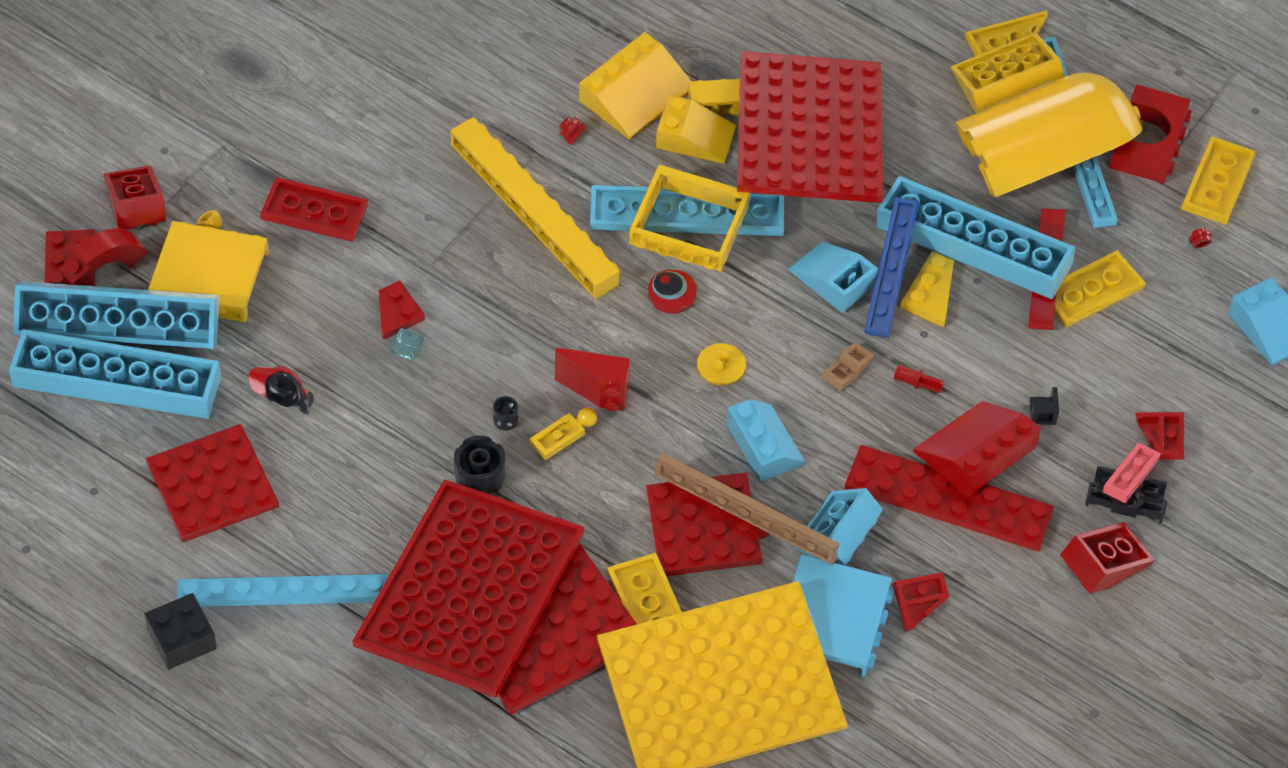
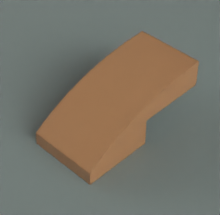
[821,342,875,392]

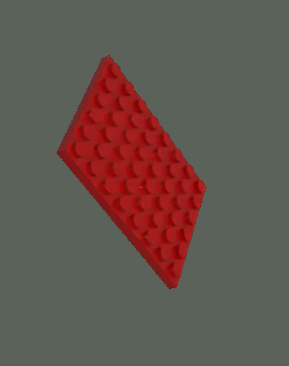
[737,51,883,203]
[352,479,585,698]

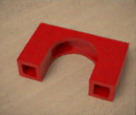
[1109,84,1193,184]

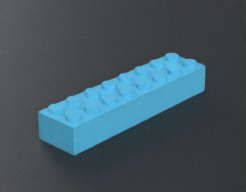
[877,176,1075,299]
[13,281,220,349]
[9,329,221,419]

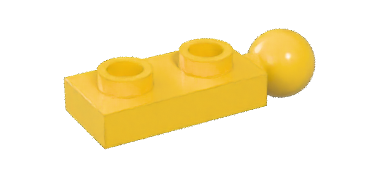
[530,407,597,461]

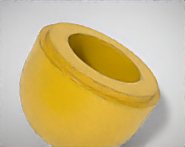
[197,210,223,229]

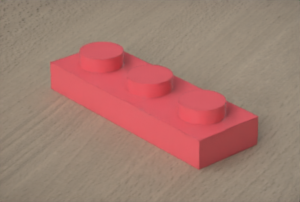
[1103,442,1161,503]

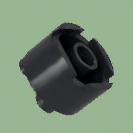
[454,435,505,494]

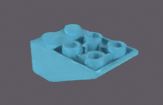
[789,241,878,313]

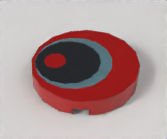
[648,269,697,314]

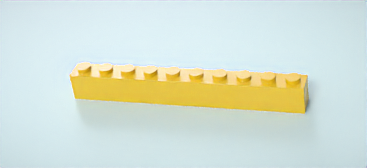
[450,117,620,299]

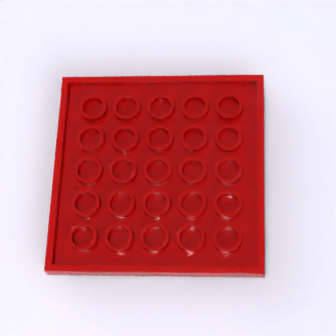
[498,543,637,715]

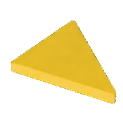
[965,10,1048,61]

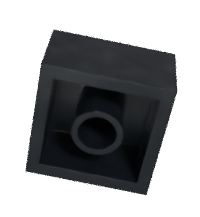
[144,593,217,670]

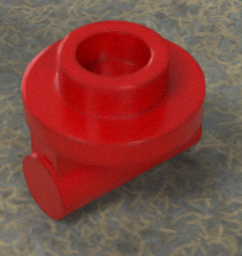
[559,117,586,145]

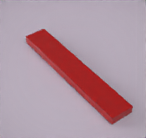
[1028,208,1066,330]

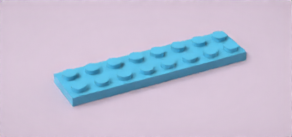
[590,185,784,236]

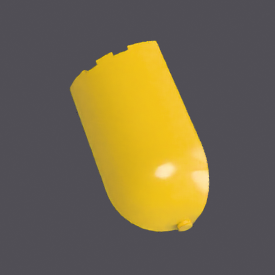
[955,72,1143,197]

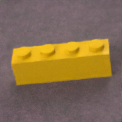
[688,79,740,116]

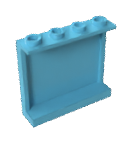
[793,554,895,678]

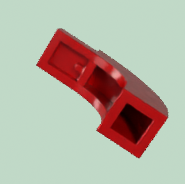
[59,228,149,285]

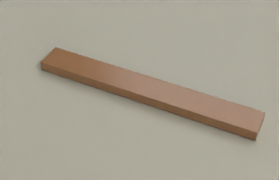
[655,453,839,565]

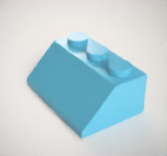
[726,399,805,482]
[794,488,883,565]

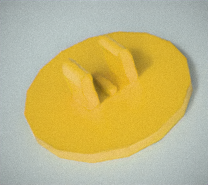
[697,343,746,386]

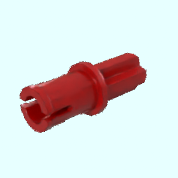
[894,365,944,393]

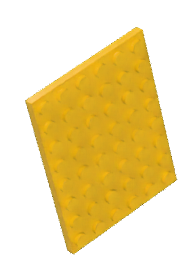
[597,581,848,768]

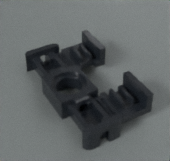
[1085,466,1167,524]

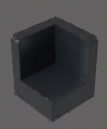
[1029,387,1059,425]

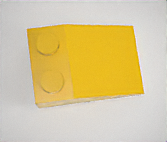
[656,95,737,164]

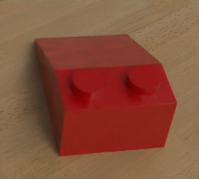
[103,165,167,230]
[555,347,630,411]
[1060,522,1155,594]

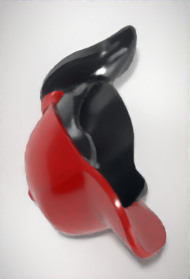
[248,365,314,414]

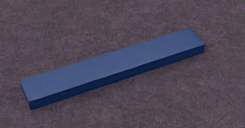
[864,197,920,338]

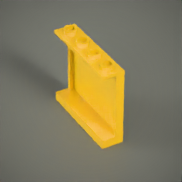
[148,221,269,323]

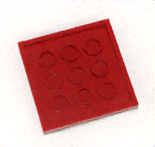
[146,424,279,543]
[646,472,763,576]

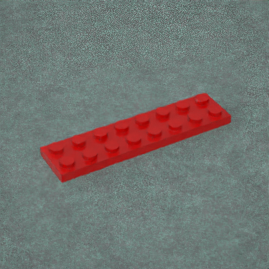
[844,444,1054,552]

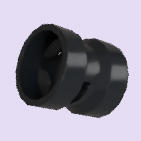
[493,396,518,431]

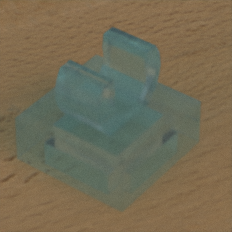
[391,328,423,360]

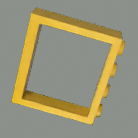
[629,164,750,272]

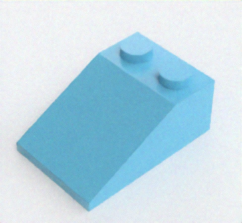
[1228,277,1288,366]

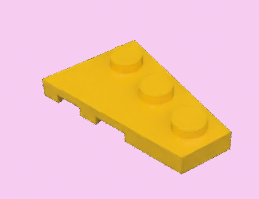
[900,251,954,327]

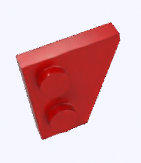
[379,280,425,340]
[1135,412,1184,460]
[892,572,949,632]

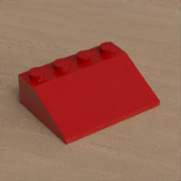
[913,401,1041,496]

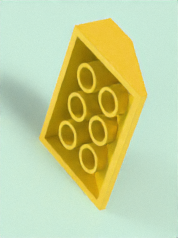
[579,32,691,140]
[951,33,1065,113]

